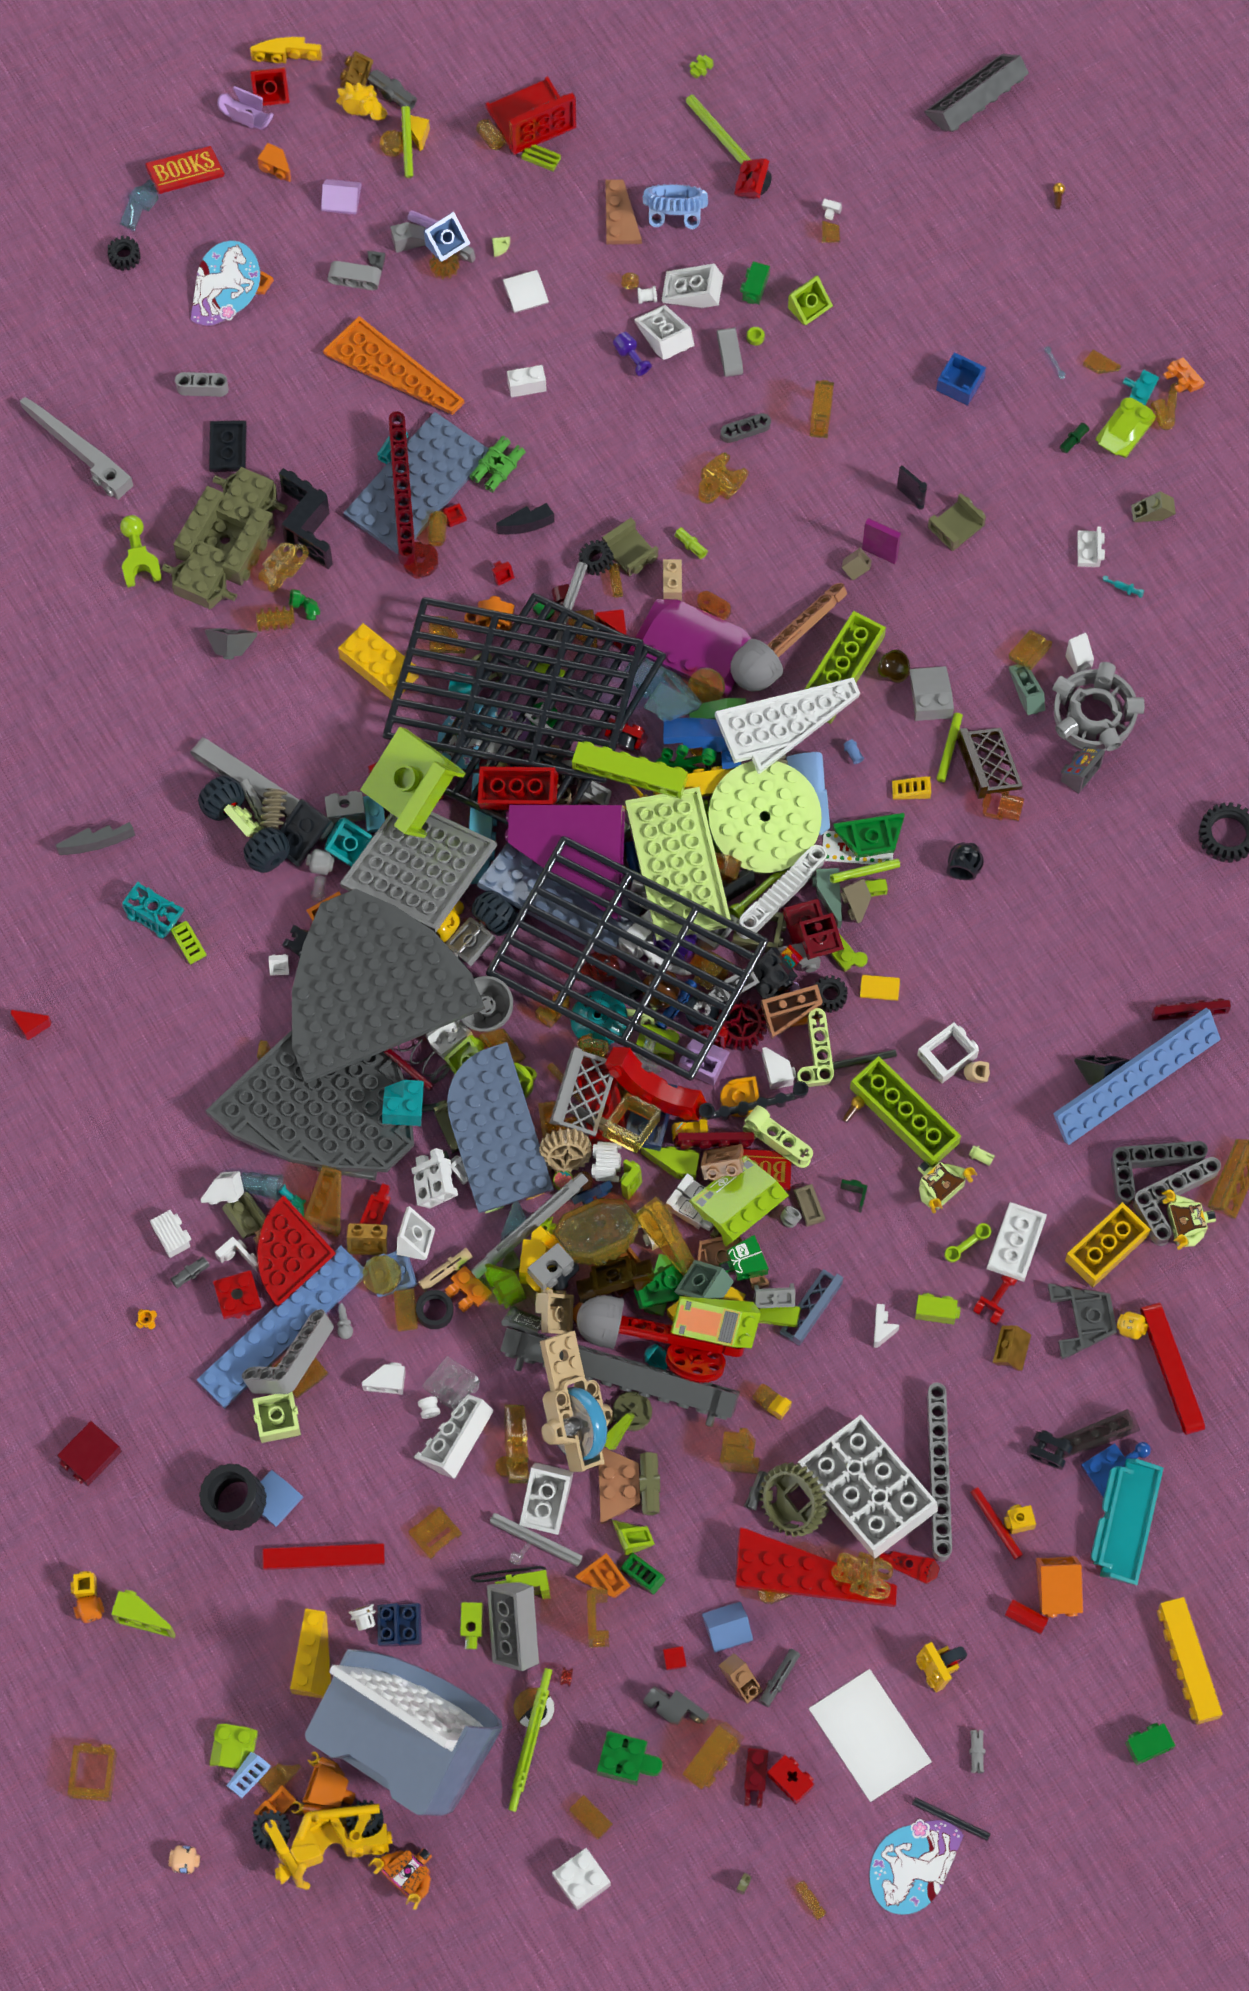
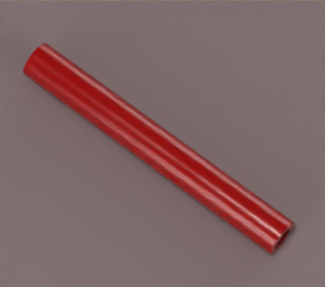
[970,1487,1023,1560]

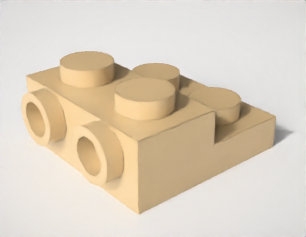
[535,1289,574,1334]

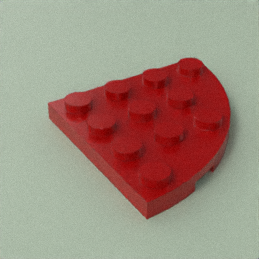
[257,1195,336,1307]

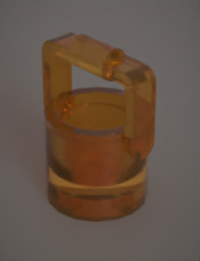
[982,791,1025,822]

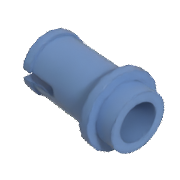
[844,739,864,764]

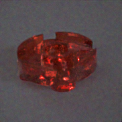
[402,542,439,579]

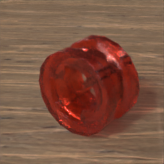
[560,1667,573,1687]

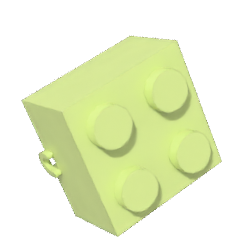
[253,1392,301,1443]

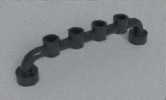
[699,1081,809,1120]

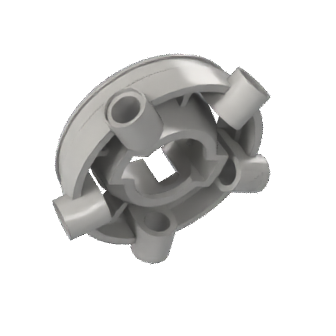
[1052,662,1144,751]

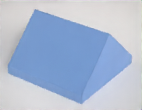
[424,212,470,262]
[702,1602,753,1653]

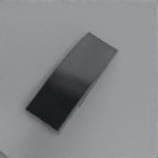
[496,503,555,535]

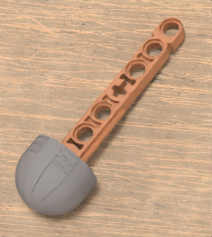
[731,583,847,692]

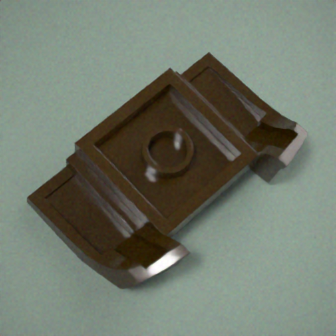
[576,1255,654,1303]

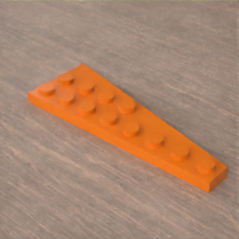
[323,316,465,415]

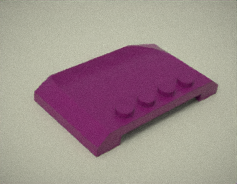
[628,599,752,698]

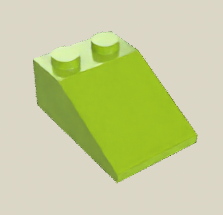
[111,1590,176,1638]

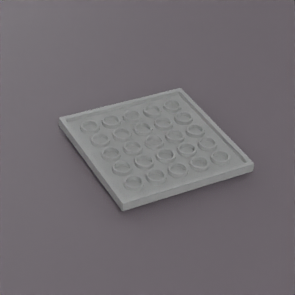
[340,812,497,933]

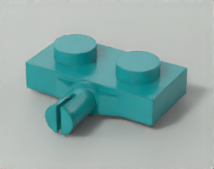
[1122,369,1159,405]

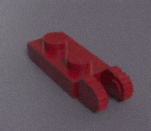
[744,1748,769,1808]

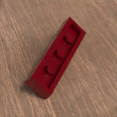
[1151,998,1231,1021]
[674,1132,755,1149]

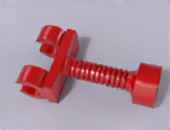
[973,1275,1018,1325]

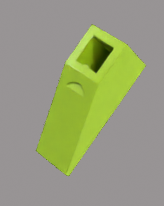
[641,1146,699,1181]

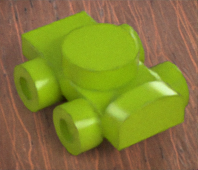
[689,54,714,78]

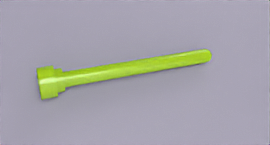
[728,867,791,919]

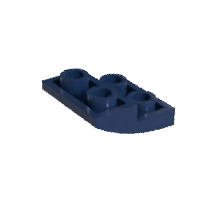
[377,1603,422,1646]

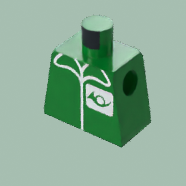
[719,1235,769,1280]

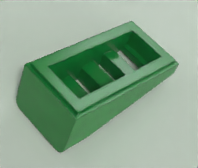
[620,1552,666,1595]

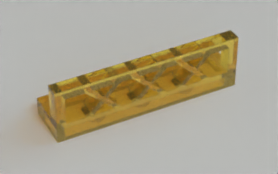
[1208,1139,1249,1219]

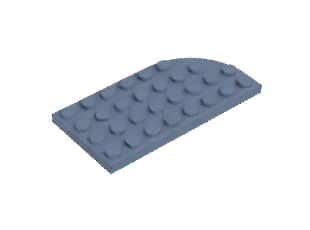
[447,1042,554,1213]

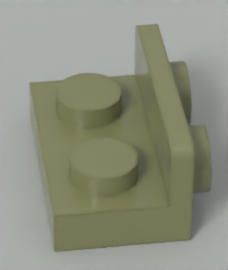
[222,1192,266,1239]

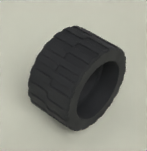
[199,1463,267,1531]

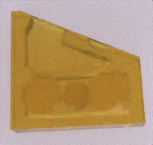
[428,616,466,654]

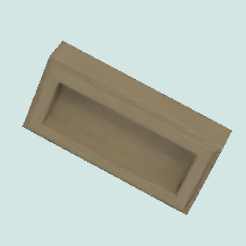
[793,1184,825,1227]

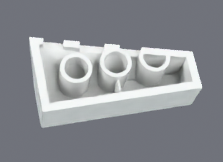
[414,1394,494,1479]

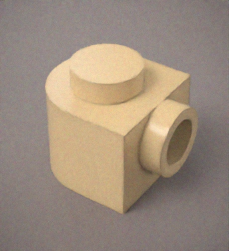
[964,1061,990,1083]

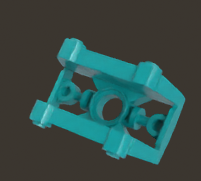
[122,882,185,939]

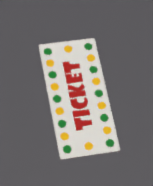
[823,831,893,865]

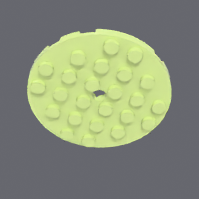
[708,761,822,874]

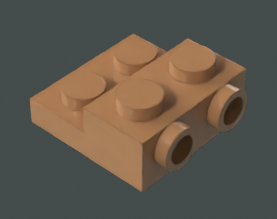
[701,1144,744,1180]

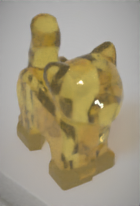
[577,1033,609,1058]

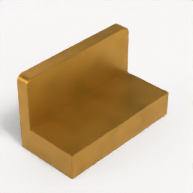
[992,1325,1031,1371]

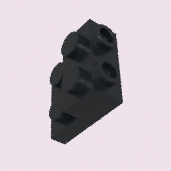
[753,947,798,999]

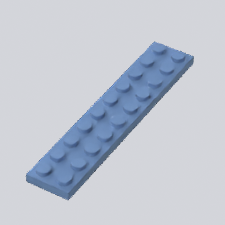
[1053,1008,1221,1145]
[197,1246,369,1409]

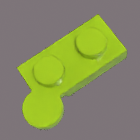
[830,935,868,972]

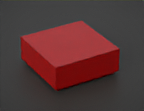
[443,503,467,527]
[663,1646,687,1671]

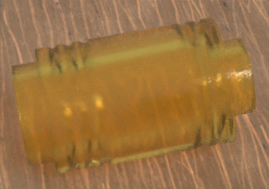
[476,119,505,150]
[427,511,447,546]

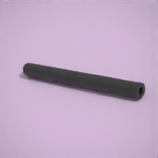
[821,1049,897,1072]

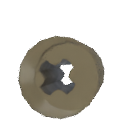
[259,788,287,829]

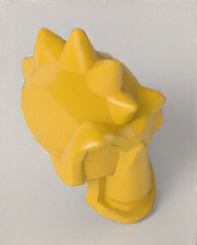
[336,82,387,120]

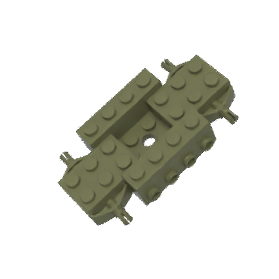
[162,467,287,609]

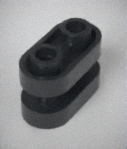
[1026,1430,1073,1470]

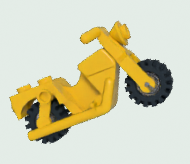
[252,1800,392,1890]

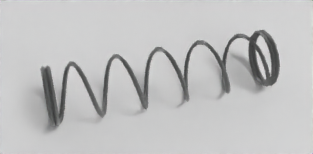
[398,1039,450,1084]

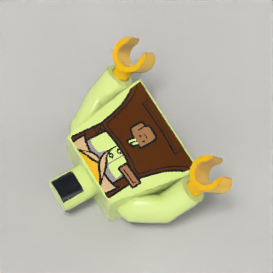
[918,1161,978,1213]
[1162,1190,1216,1250]

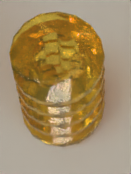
[256,605,295,632]

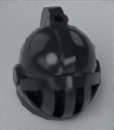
[947,842,984,880]

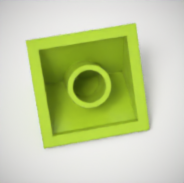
[788,275,833,325]

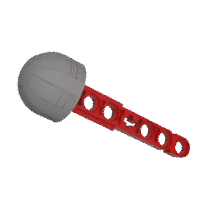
[577,1295,745,1357]

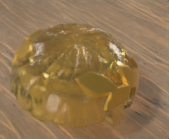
[380,130,403,157]

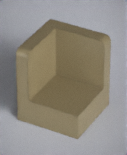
[841,548,872,580]

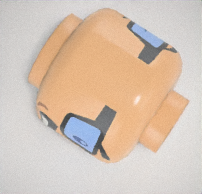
[169,1845,200,1874]

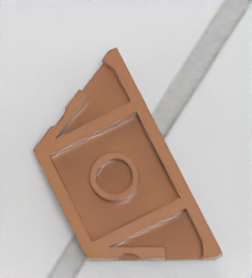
[599,1448,640,1524]

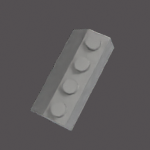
[487,1582,539,1671]

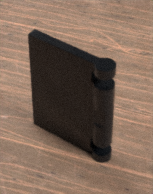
[897,465,927,510]

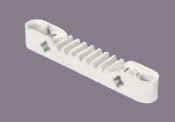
[736,845,827,939]

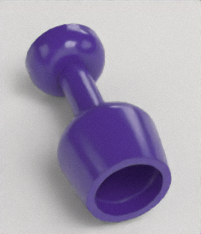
[613,332,652,376]

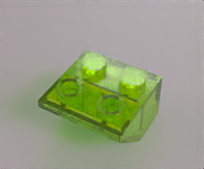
[484,1263,527,1309]

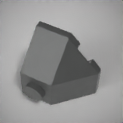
[205,628,257,659]

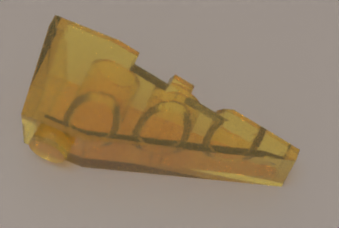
[633,1196,694,1276]

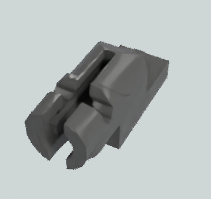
[643,1686,710,1725]

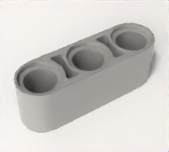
[327,261,381,290]
[717,328,743,377]
[175,372,229,397]

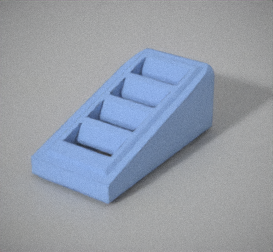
[227,1752,271,1798]

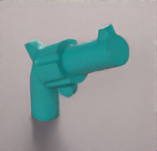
[278,1184,306,1217]

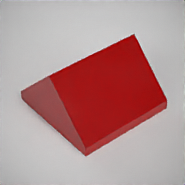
[250,67,290,106]
[595,609,627,649]

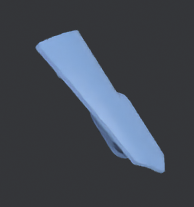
[786,752,830,835]

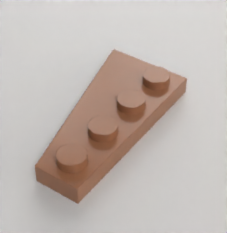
[606,180,642,244]

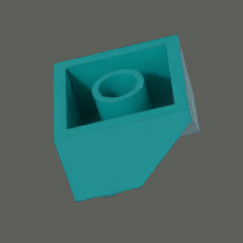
[382,1080,424,1126]

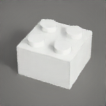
[552,1848,611,1910]

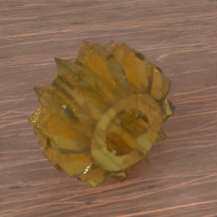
[429,254,460,279]

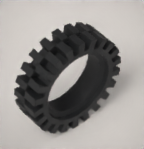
[1198,802,1249,863]

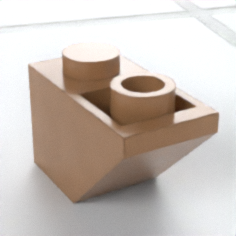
[718,1653,763,1704]

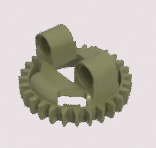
[759,1462,829,1537]

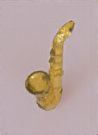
[1150,382,1179,430]

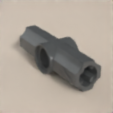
[368,69,417,111]

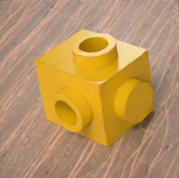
[1004,1505,1036,1534]
[71,1571,97,1599]

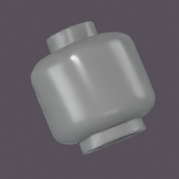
[306,849,334,875]

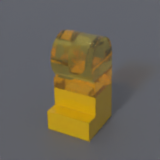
[752,1384,792,1421]

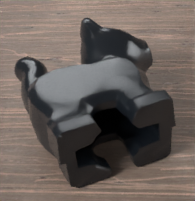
[282,925,309,959]

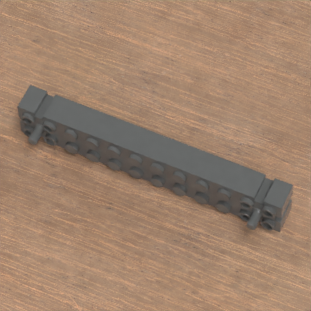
[500,1327,740,1427]

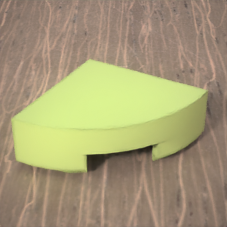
[492,237,510,257]

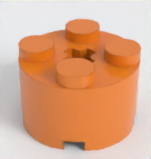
[475,596,515,631]

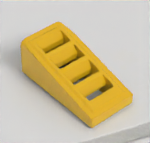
[892,776,931,800]

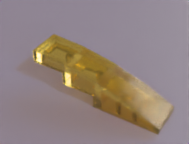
[504,1405,529,1484]

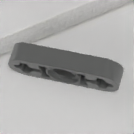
[720,413,771,443]

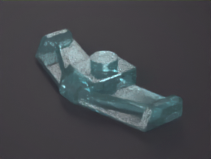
[120,179,159,232]

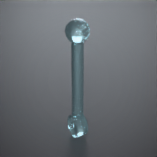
[1044,347,1066,379]

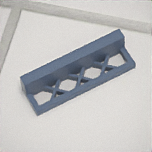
[780,1269,844,1346]

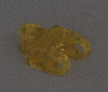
[698,452,749,504]
[258,543,308,592]
[831,1551,893,1599]

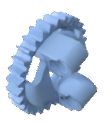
[643,184,708,229]

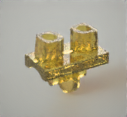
[693,951,727,990]

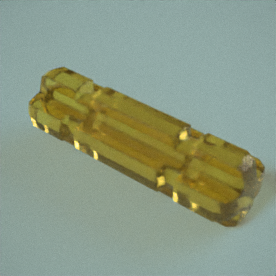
[609,563,623,598]
[795,1881,826,1920]

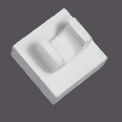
[822,199,842,220]
[269,954,289,975]

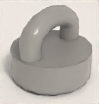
[780,1206,802,1228]

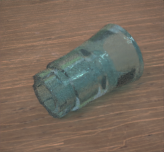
[241,1172,283,1201]

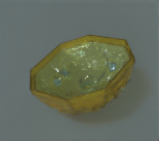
[553,1198,639,1266]

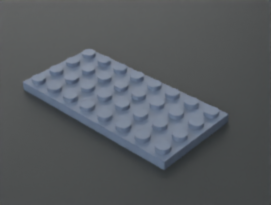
[343,412,488,554]
[477,842,645,958]

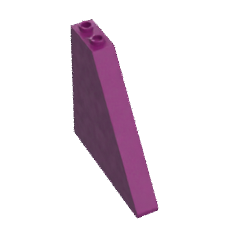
[505,805,625,922]

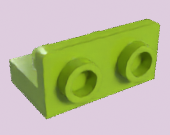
[620,1159,642,1200]

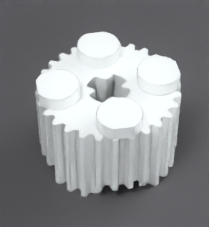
[592,1142,622,1182]

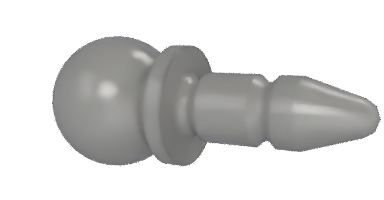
[337,1303,353,1339]

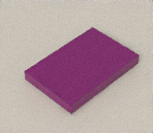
[862,518,901,564]

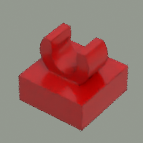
[492,561,515,586]

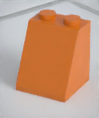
[1036,1556,1083,1617]

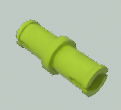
[674,527,708,559]

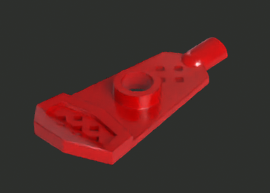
[879,1551,940,1584]

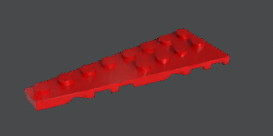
[735,1527,897,1607]

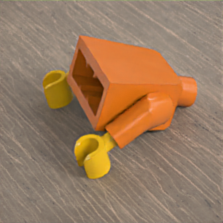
[291,1751,355,1815]

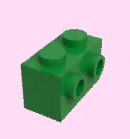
[1125,1722,1176,1766]

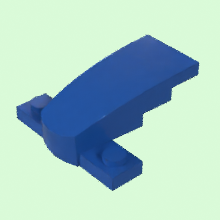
[663,718,741,769]

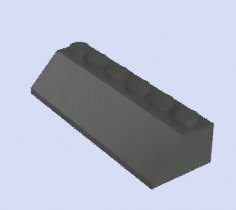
[924,54,1029,132]

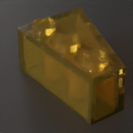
[304,1165,341,1237]
[682,1722,745,1790]

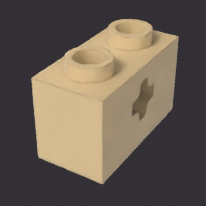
[663,559,682,601]

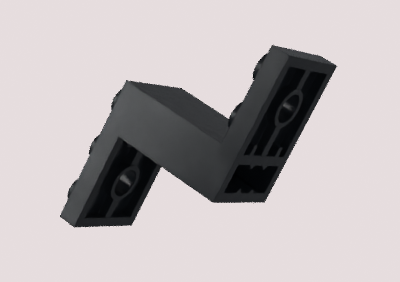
[279,468,333,569]

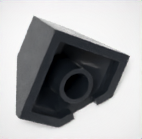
[1074,1055,1129,1086]

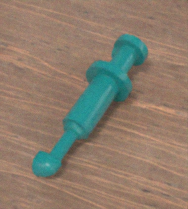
[1103,576,1144,598]

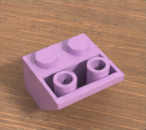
[679,1039,730,1086]

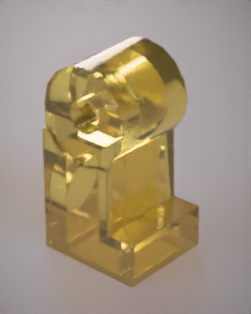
[535,991,570,1029]

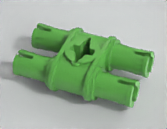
[469,436,526,493]

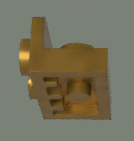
[339,51,374,88]
[347,1223,388,1255]

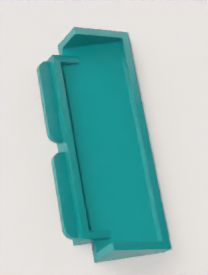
[1091,1459,1164,1585]

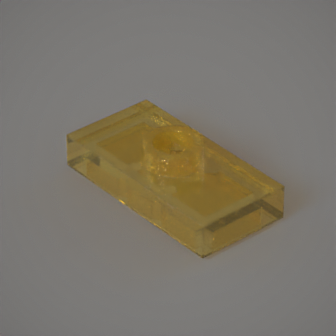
[569,1795,613,1840]

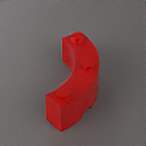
[605,1047,707,1121]

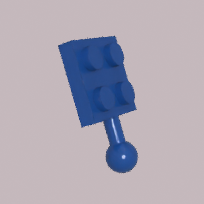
[1081,1442,1151,1499]

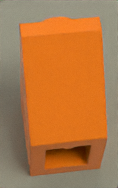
[257,143,291,182]

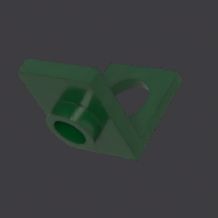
[840,1179,868,1213]

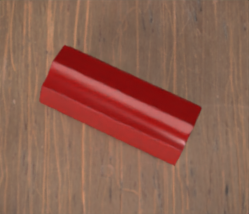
[1005,1599,1049,1634]

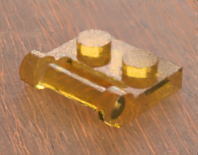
[408,1506,462,1560]

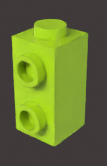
[915,1293,961,1325]

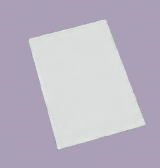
[809,1669,932,1802]

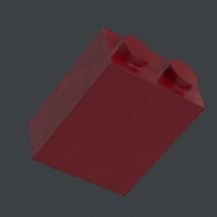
[57,1421,122,1486]

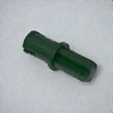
[1059,422,1089,454]

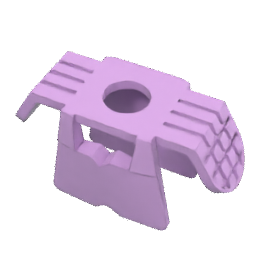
[217,86,274,130]

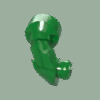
[289,589,320,621]

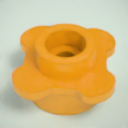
[136,1309,157,1330]

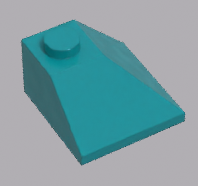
[324,817,374,867]

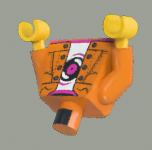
[369,1848,432,1910]

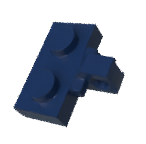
[572,1180,613,1205]

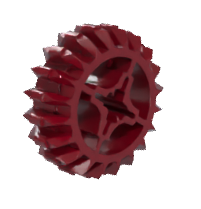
[717,1000,767,1051]

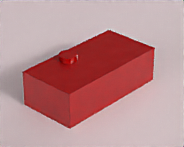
[478,767,558,810]

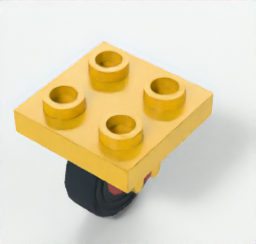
[916,1642,967,1692]

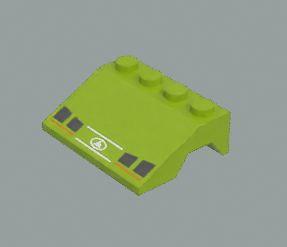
[689,1155,789,1247]

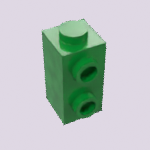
[740,261,770,305]

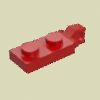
[359,1183,391,1225]

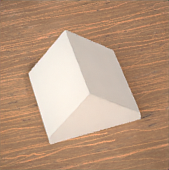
[397,1206,435,1260]

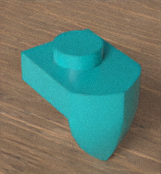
[644,1344,668,1370]

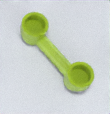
[944,1223,991,1263]

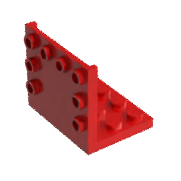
[485,76,576,155]

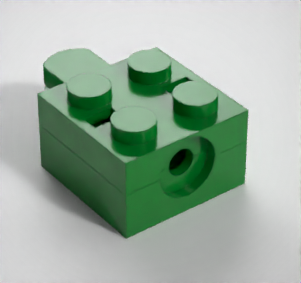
[597,1731,662,1786]

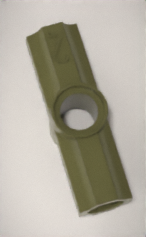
[639,1452,660,1516]

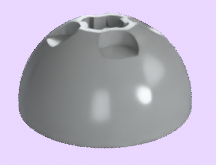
[461,976,513,1032]

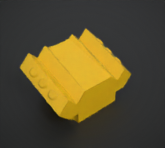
[519,1226,564,1293]

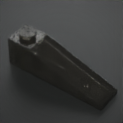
[1058,1409,1140,1458]

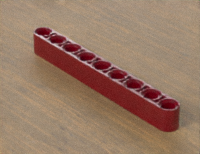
[389,411,415,565]

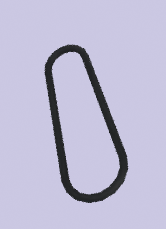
[471,1566,546,1583]

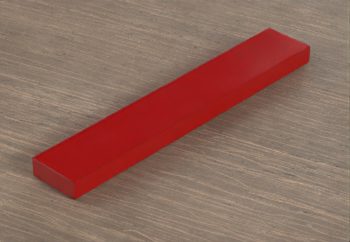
[263,1543,385,1570]

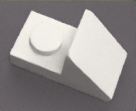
[874,1304,899,1348]

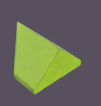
[611,1519,655,1556]

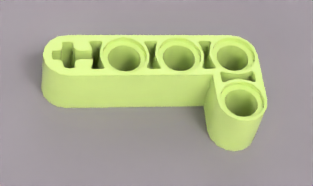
[796,1008,834,1087]

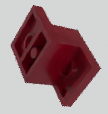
[782,899,844,960]

